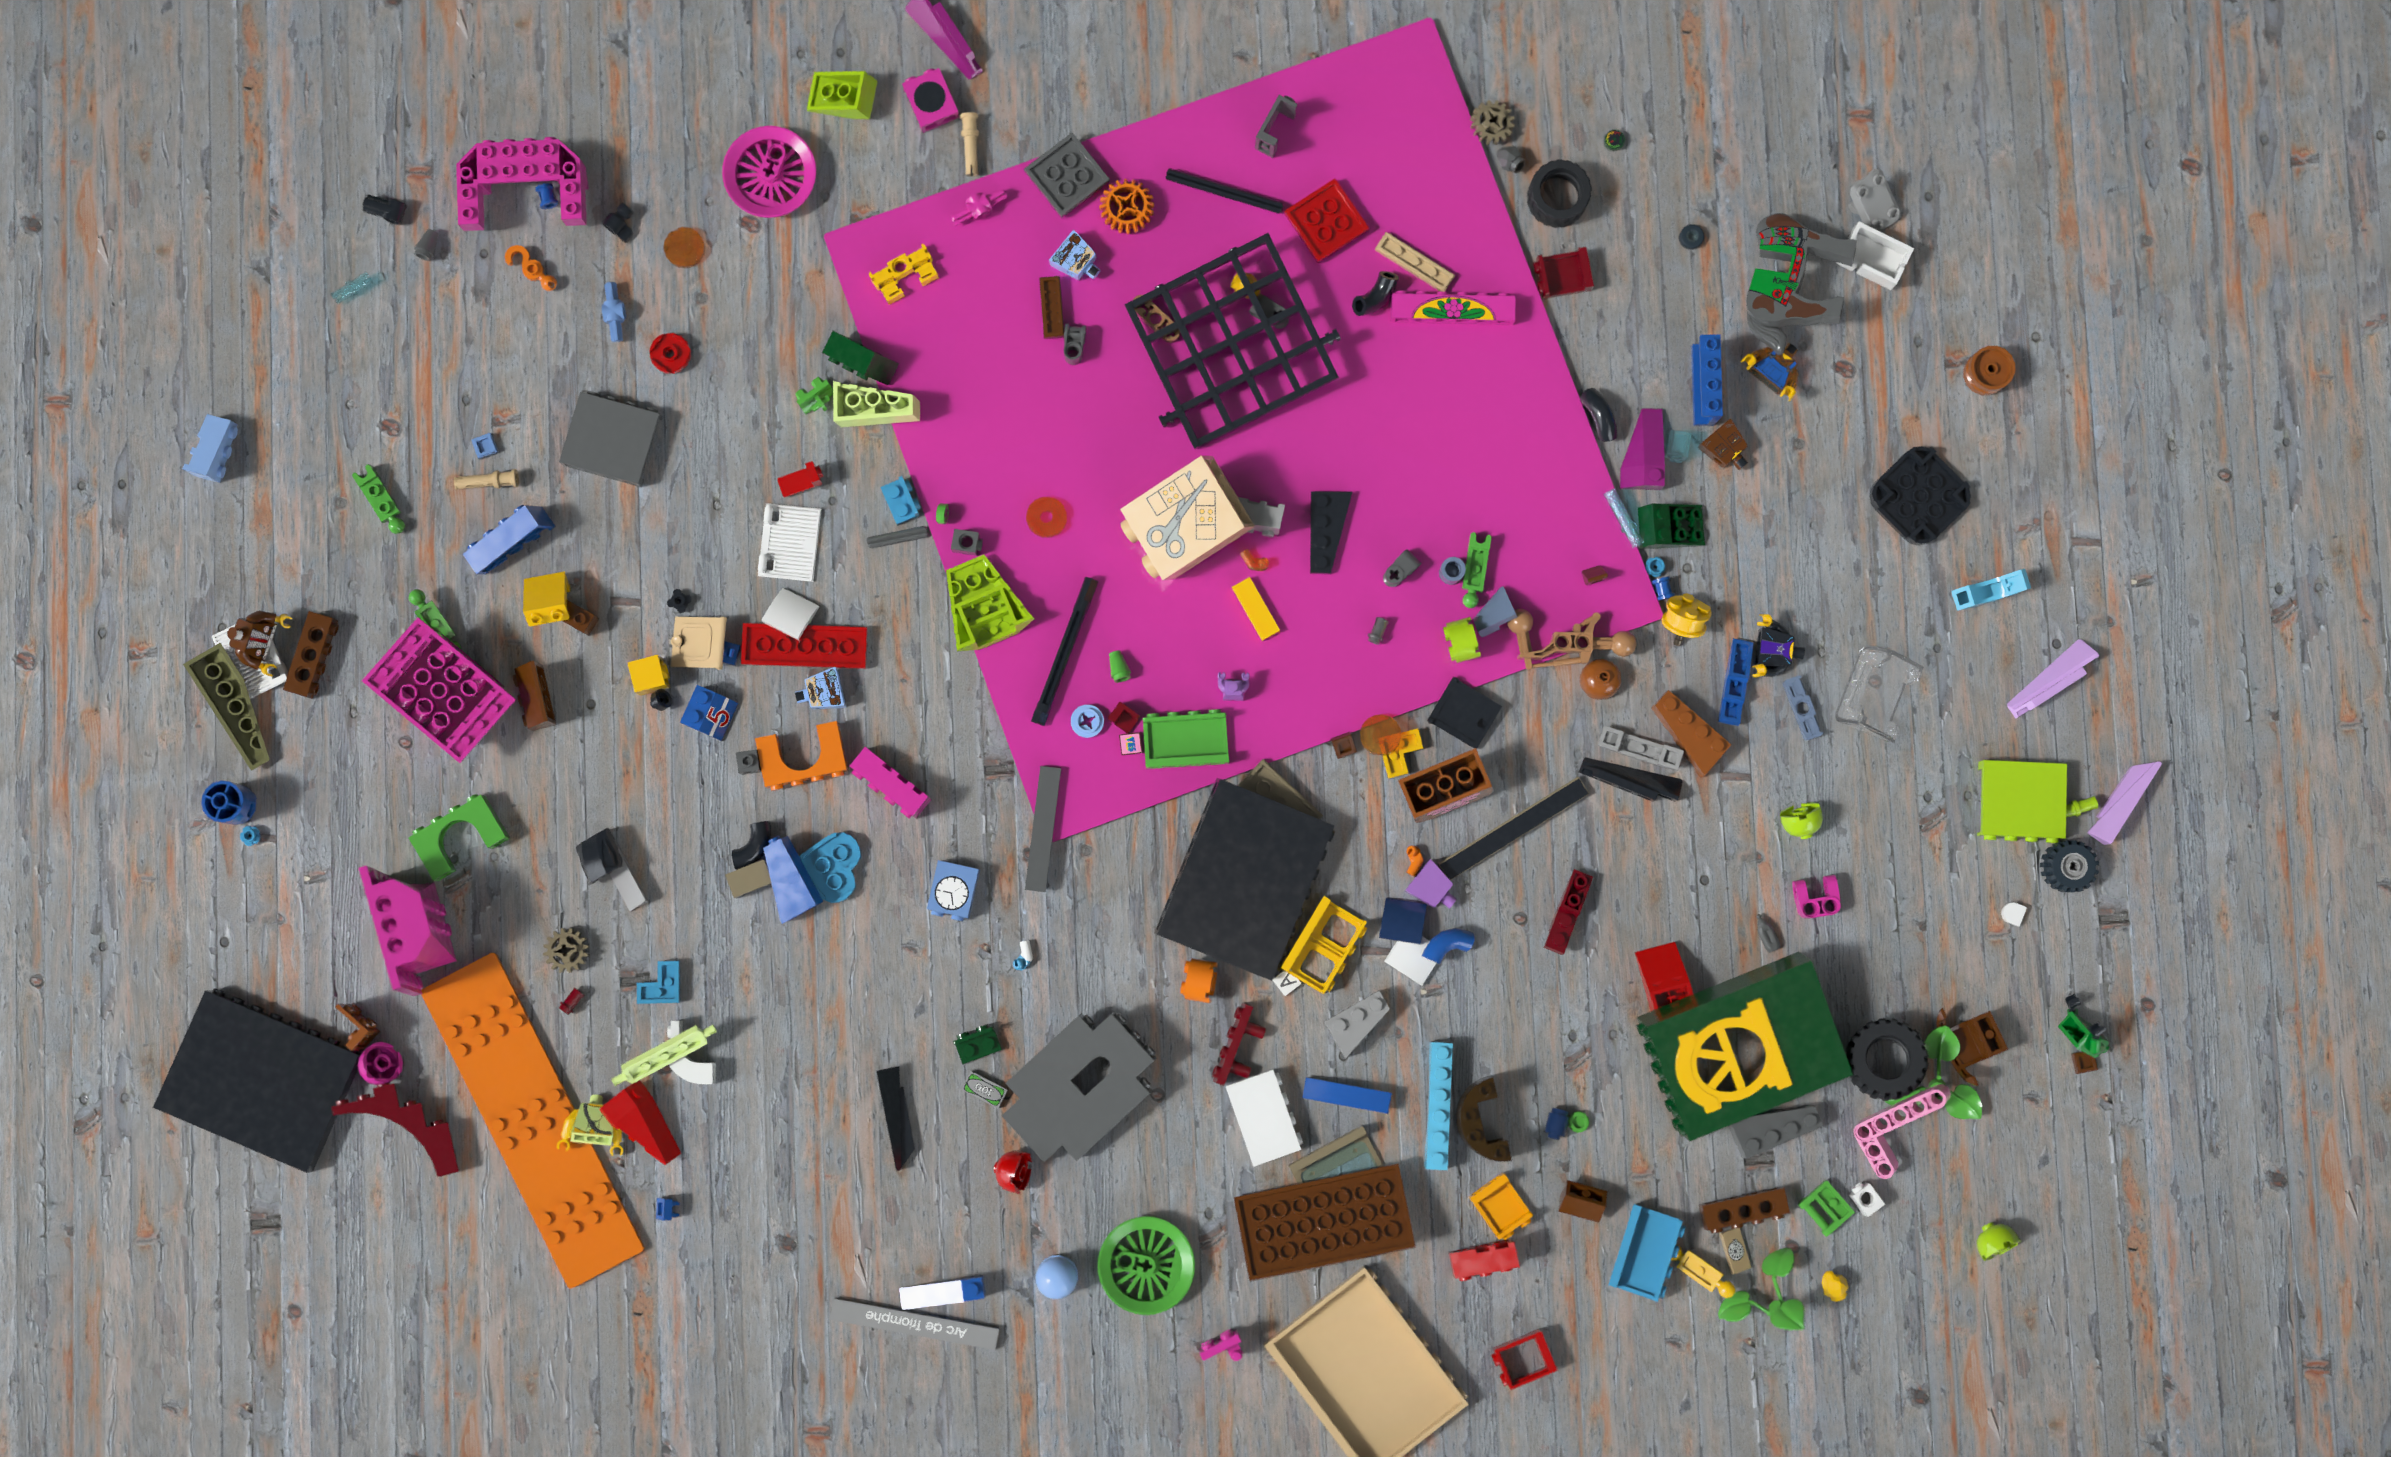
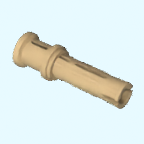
[960,112,979,176]
[454,469,519,490]

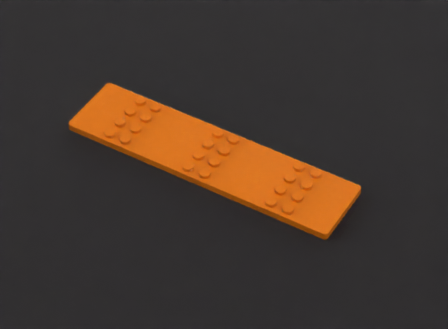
[421,953,645,1289]

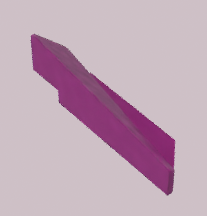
[905,0,983,80]

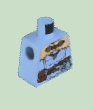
[1049,230,1101,280]
[795,667,846,710]

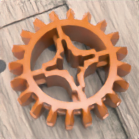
[1099,178,1155,234]

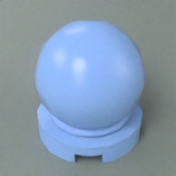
[1035,1255,1078,1299]

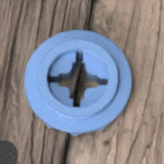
[1071,705,1104,738]

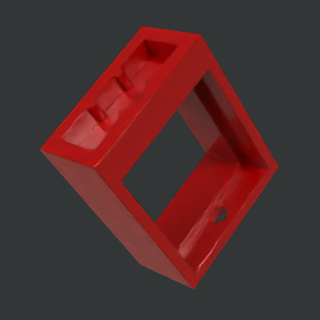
[1491,1329,1558,1390]

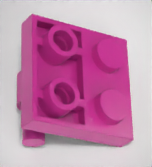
[1199,1329,1243,1361]

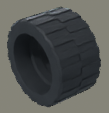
[1527,159,1592,228]

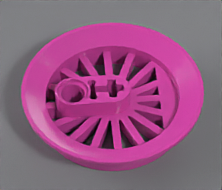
[722,126,816,218]

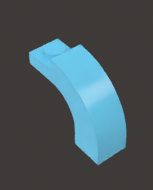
[1951,569,2031,611]

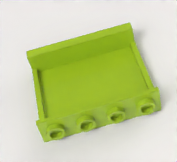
[1977,760,2067,843]

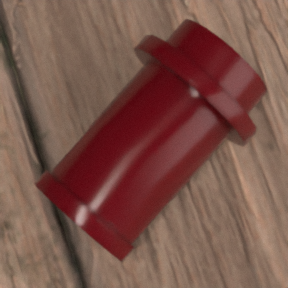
[559,987,585,1015]

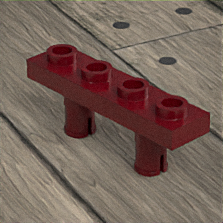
[1212,1003,1266,1086]

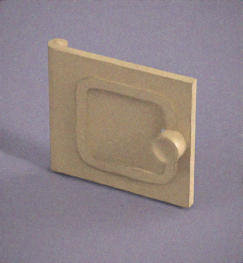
[671,617,727,670]

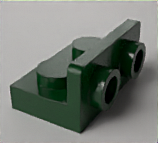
[953,1024,1002,1065]

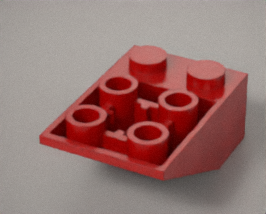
[1634,942,1693,1011]

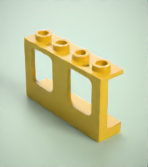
[1280,896,1368,994]

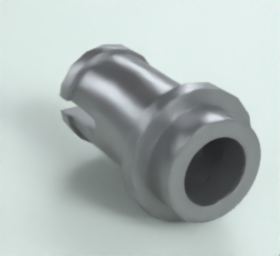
[1367,617,1389,645]

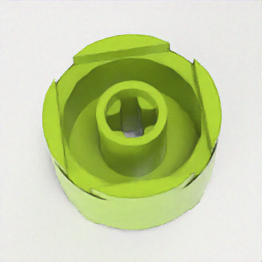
[1443,617,1481,663]

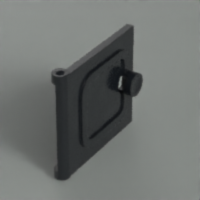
[1427,677,1502,749]

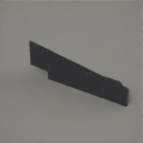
[1578,757,1683,802]
[876,1066,915,1171]

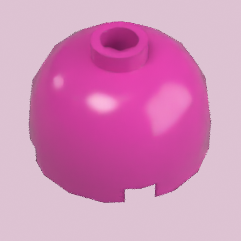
[358,1042,403,1085]

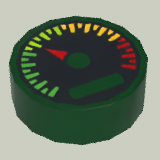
[1604,130,1625,151]

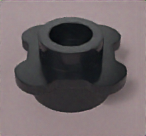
[667,589,692,613]

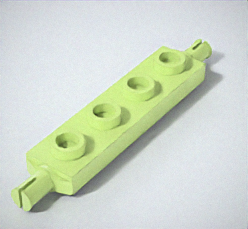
[611,1024,717,1086]

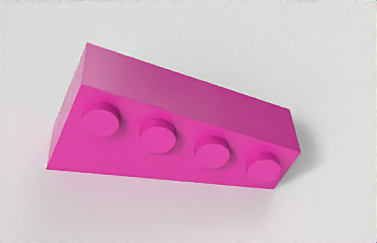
[850,747,932,819]

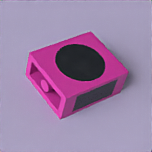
[902,68,960,133]

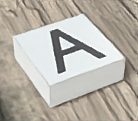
[1273,969,1302,996]

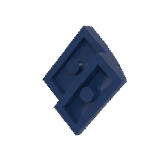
[1379,898,1427,945]

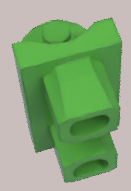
[795,377,833,414]

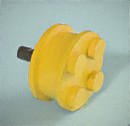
[1661,593,1712,646]

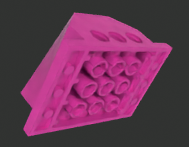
[362,617,516,763]
[358,865,457,996]

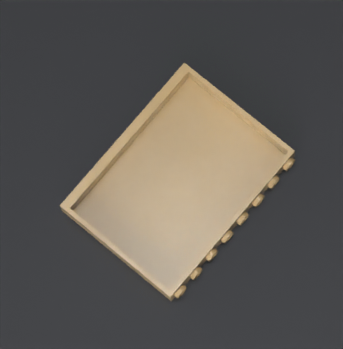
[1263,1266,1468,1457]

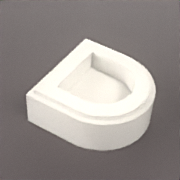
[2001,903,2027,927]

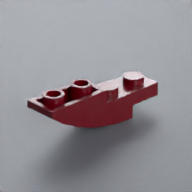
[1543,869,1593,956]

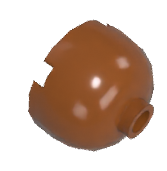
[1579,659,1622,700]

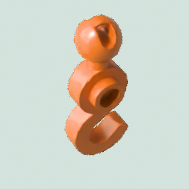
[505,245,557,291]

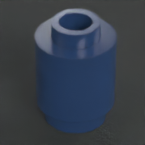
[1544,1108,1569,1140]

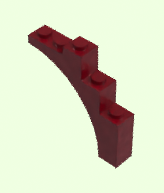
[332,1083,459,1177]

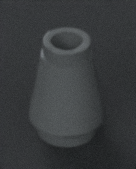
[414,229,439,261]

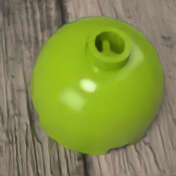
[1780,802,1823,839]
[1976,1222,2021,1261]

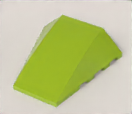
[946,555,1034,652]

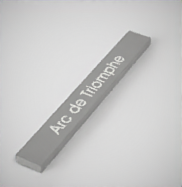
[829,1298,999,1350]

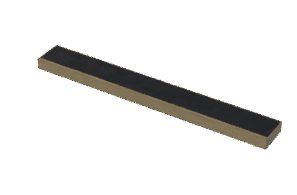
[1438,777,1589,880]

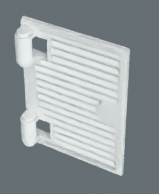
[758,503,822,582]
[212,624,288,699]

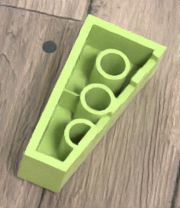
[833,381,920,427]

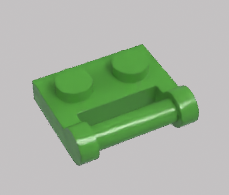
[1797,1180,1855,1237]

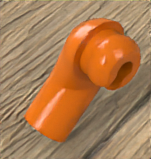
[1406,845,1424,877]

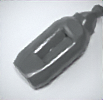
[1756,914,1781,953]

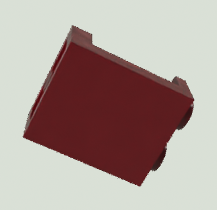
[1534,247,1594,299]

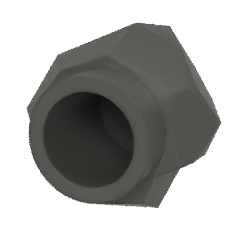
[1497,146,1526,174]

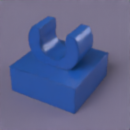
[723,641,741,666]
[656,1198,680,1221]

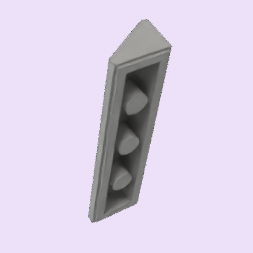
[609,829,649,911]

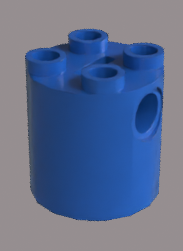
[201,781,257,825]

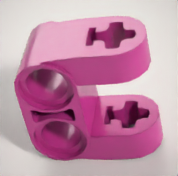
[1792,874,1841,919]

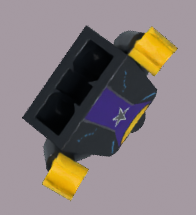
[1752,614,1805,678]

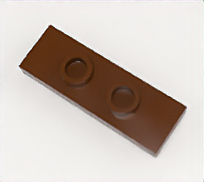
[1039,276,1064,339]

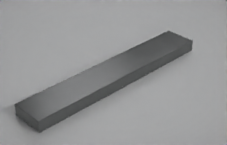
[1025,766,1061,892]

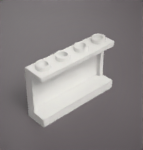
[1226,1069,1303,1166]

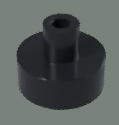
[650,689,672,711]

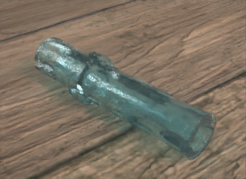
[1603,488,1644,549]

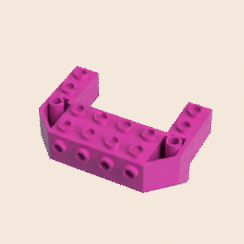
[456,137,589,231]

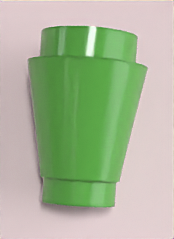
[1109,650,1131,683]

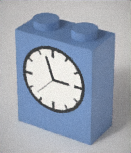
[927,860,980,922]

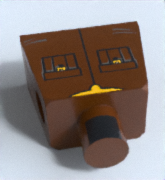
[1698,419,1748,470]

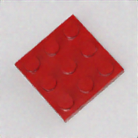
[1284,178,1369,263]

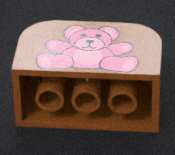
[1398,748,1493,823]

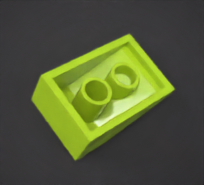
[806,71,878,119]

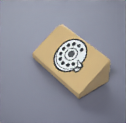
[1719,1228,1751,1274]

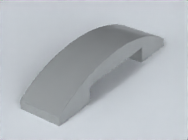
[1598,726,1684,771]

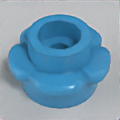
[1645,557,1666,577]
[240,826,261,846]

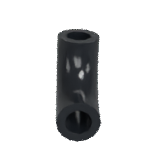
[1352,271,1399,316]
[1580,388,1618,442]
[732,821,771,870]

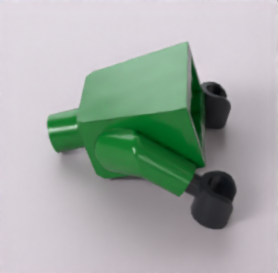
[2058,994,2109,1058]

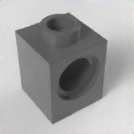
[951,529,983,556]
[736,749,762,775]

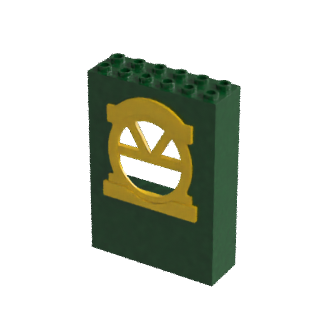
[1636,952,1853,1142]

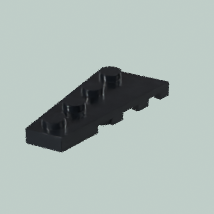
[1310,491,1352,574]

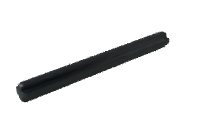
[1166,168,1283,214]

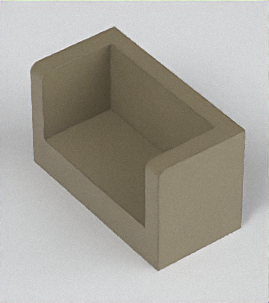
[725,859,772,899]

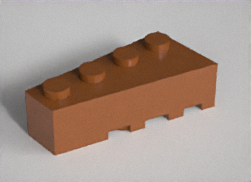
[1651,690,1731,778]

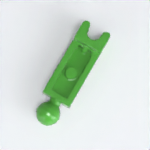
[352,464,405,534]
[1462,532,1491,608]

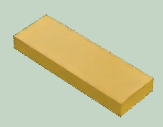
[1232,577,1280,641]

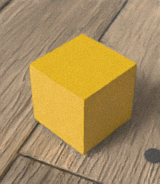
[627,654,670,696]

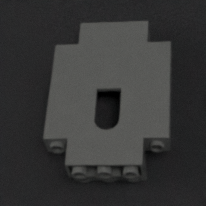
[1002,1012,1156,1162]

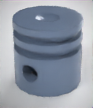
[1439,557,1466,585]

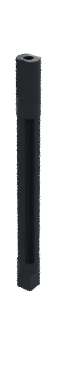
[1031,577,1098,726]

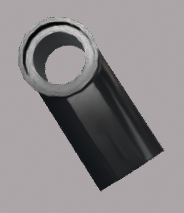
[362,194,407,225]

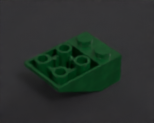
[1638,503,1705,549]

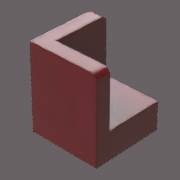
[1108,701,1140,734]

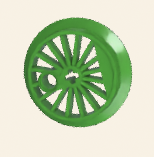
[1098,1216,1195,1315]

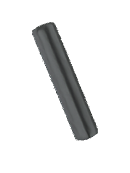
[867,526,928,548]

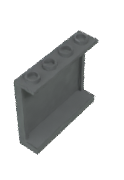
[559,391,663,488]

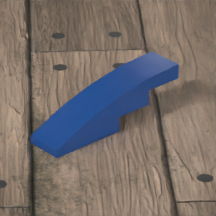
[1718,638,1754,726]
[1302,1077,1392,1114]

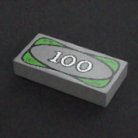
[961,1071,1008,1109]

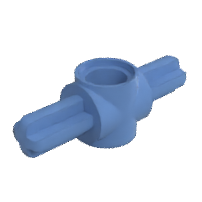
[602,282,626,342]

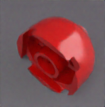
[994,1150,1032,1194]

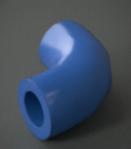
[1422,928,1475,964]

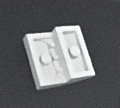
[762,588,819,640]
[1384,936,1436,986]

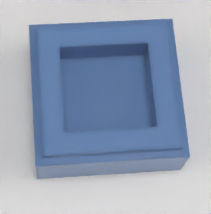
[471,433,499,460]

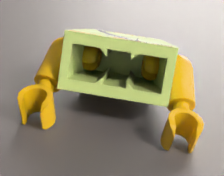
[557,1095,623,1156]

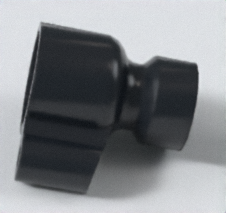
[602,203,634,243]

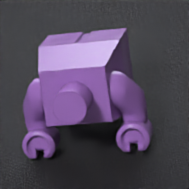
[1217,672,1250,701]

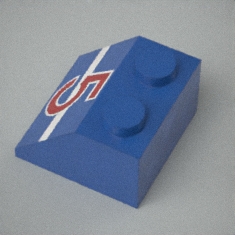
[680,685,739,741]

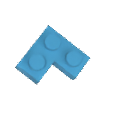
[637,961,680,1004]

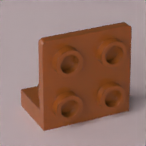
[335,1003,380,1051]

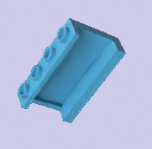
[1609,1204,1686,1302]

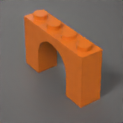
[755,721,849,791]

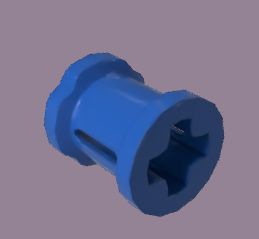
[535,183,558,209]
[1652,576,1675,601]

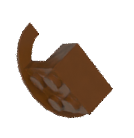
[1936,1008,2008,1086]

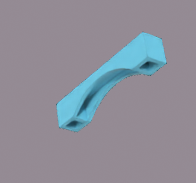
[1424,1042,1453,1170]

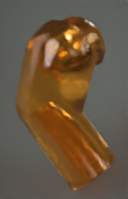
[1240,549,1269,571]

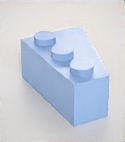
[182,414,238,483]

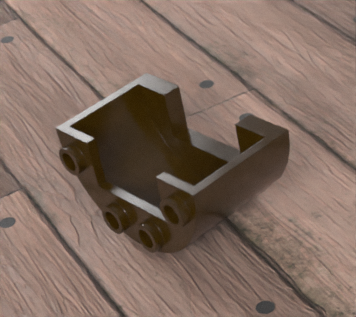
[1456,1076,1512,1162]

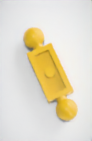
[1671,1244,1735,1298]

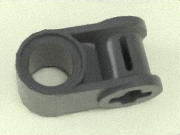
[1249,294,1289,329]
[1064,324,1086,365]
[1383,549,1422,587]

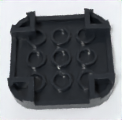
[1869,446,1971,546]

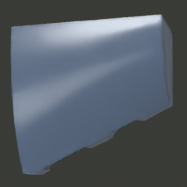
[1473,586,1517,638]

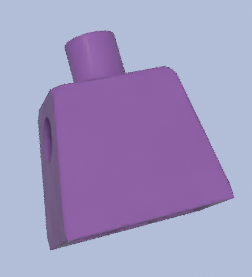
[1405,859,1457,909]

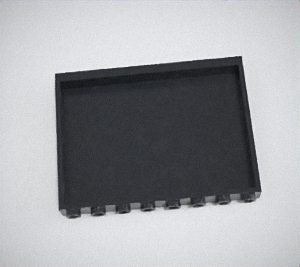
[1154,778,1335,981]
[153,988,361,1173]

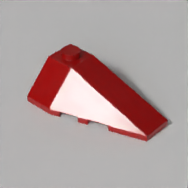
[599,1080,682,1165]

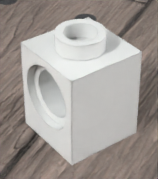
[1849,1182,1885,1217]

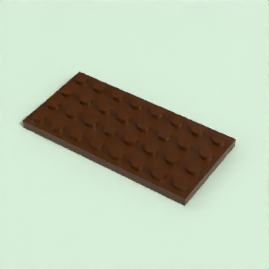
[1234,1164,1416,1282]

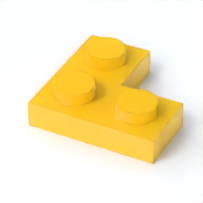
[1378,728,1423,779]

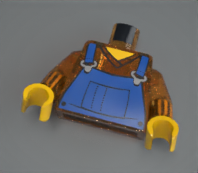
[1740,343,1799,401]

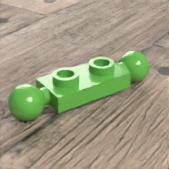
[409,589,461,649]

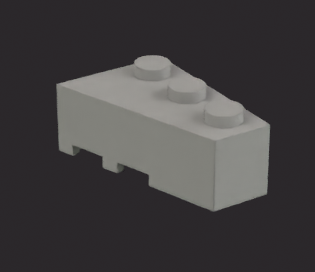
[1238,497,1285,537]
[1324,991,1390,1059]

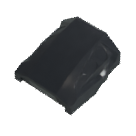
[576,828,623,886]

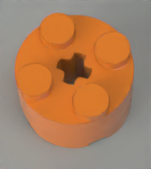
[1180,958,1218,1003]

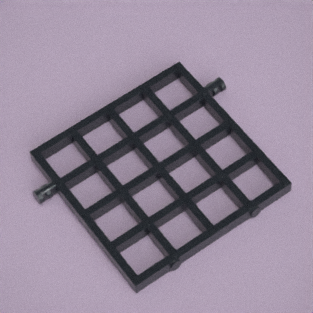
[1124,233,1341,449]

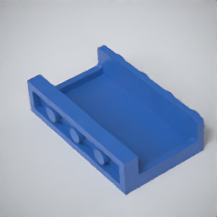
[1691,334,1723,426]

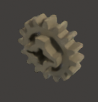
[1470,100,1515,145]
[543,928,590,973]

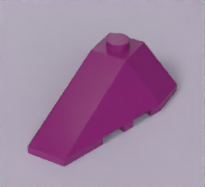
[1620,408,1665,490]

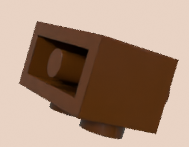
[1558,1180,1608,1223]

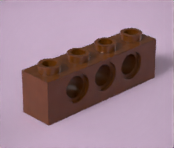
[283,611,339,699]
[1699,1187,1790,1233]

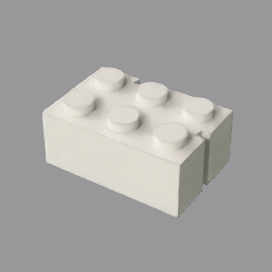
[1836,222,1914,290]

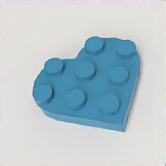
[799,833,861,903]

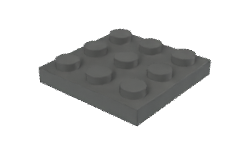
[1024,133,1110,218]

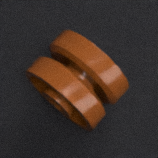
[1963,346,2015,395]

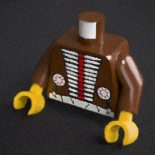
[227,611,292,676]

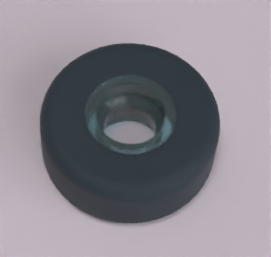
[1679,224,1704,250]

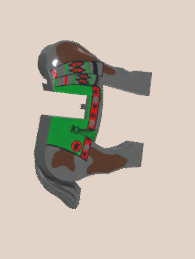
[1746,213,1857,356]

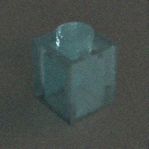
[1665,430,1692,463]

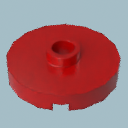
[649,333,691,374]

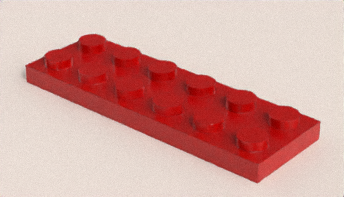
[741,623,868,669]

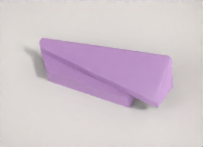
[2007,639,2099,719]
[2087,761,2162,845]

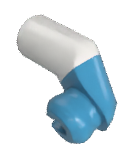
[1013,940,1033,970]

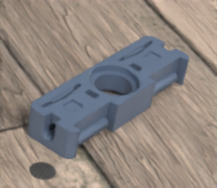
[1783,675,1823,741]

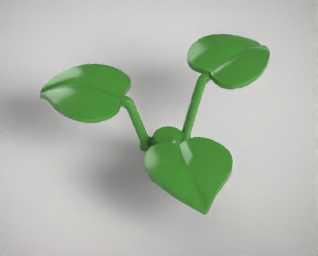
[1885,1025,1982,1119]
[1718,1248,1805,1330]

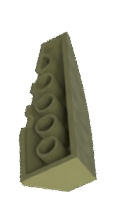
[183,643,270,771]

